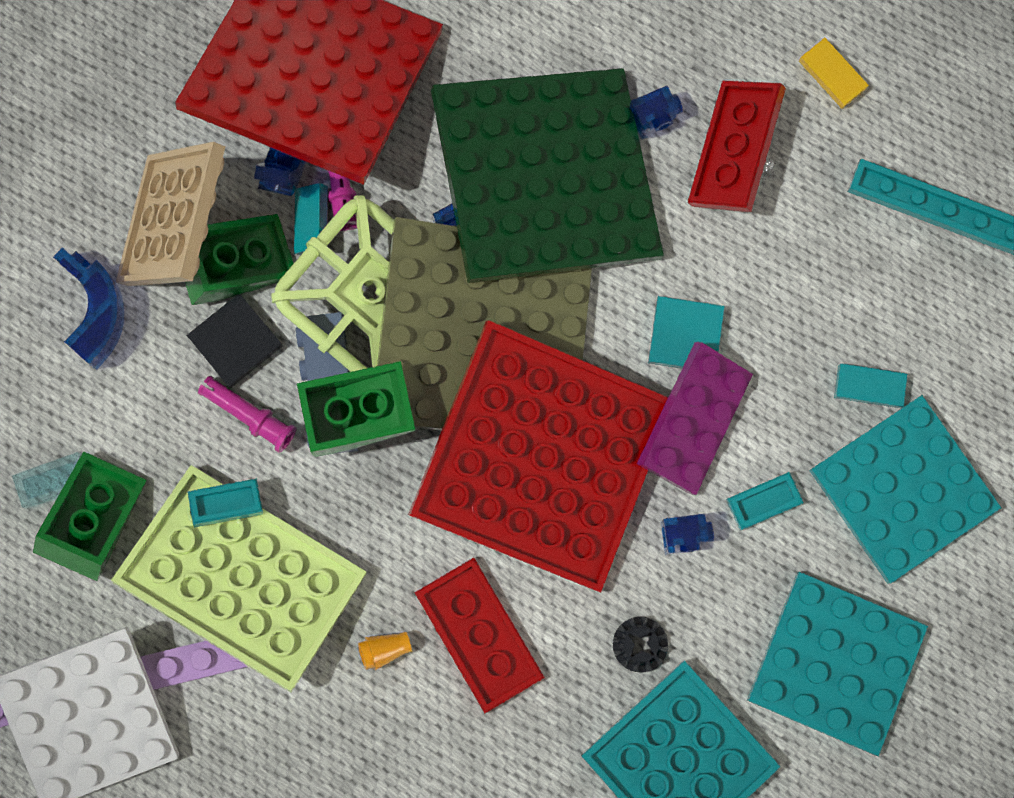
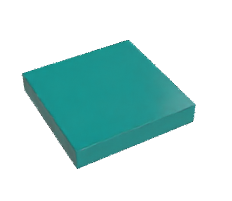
[648,296,725,369]

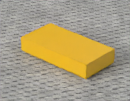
[799,38,869,109]

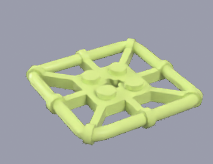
[271,195,394,372]

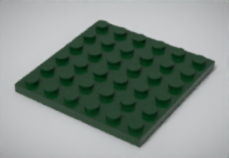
[431,68,664,283]

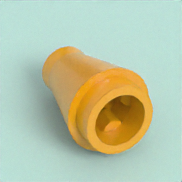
[358,632,412,671]

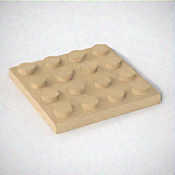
[116,142,226,286]

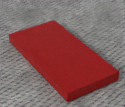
[687,80,786,212]
[414,557,545,713]

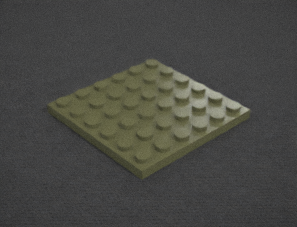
[377,217,592,431]

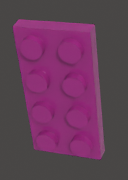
[637,342,753,495]

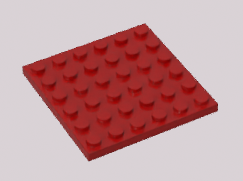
[175,0,443,185]
[408,320,668,593]

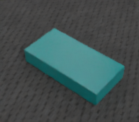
[294,183,328,255]
[834,363,908,409]
[726,472,804,531]
[187,478,263,528]

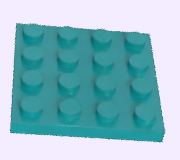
[809,395,1002,584]
[746,572,928,757]
[581,660,780,798]

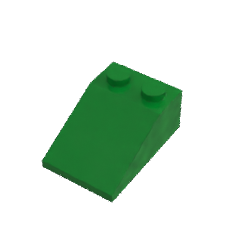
[185,214,294,305]
[297,361,416,457]
[33,451,147,581]

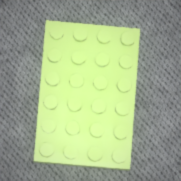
[111,465,367,693]

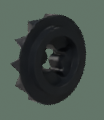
[613,617,668,673]

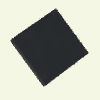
[186,293,283,388]

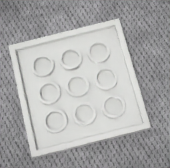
[0,626,179,798]

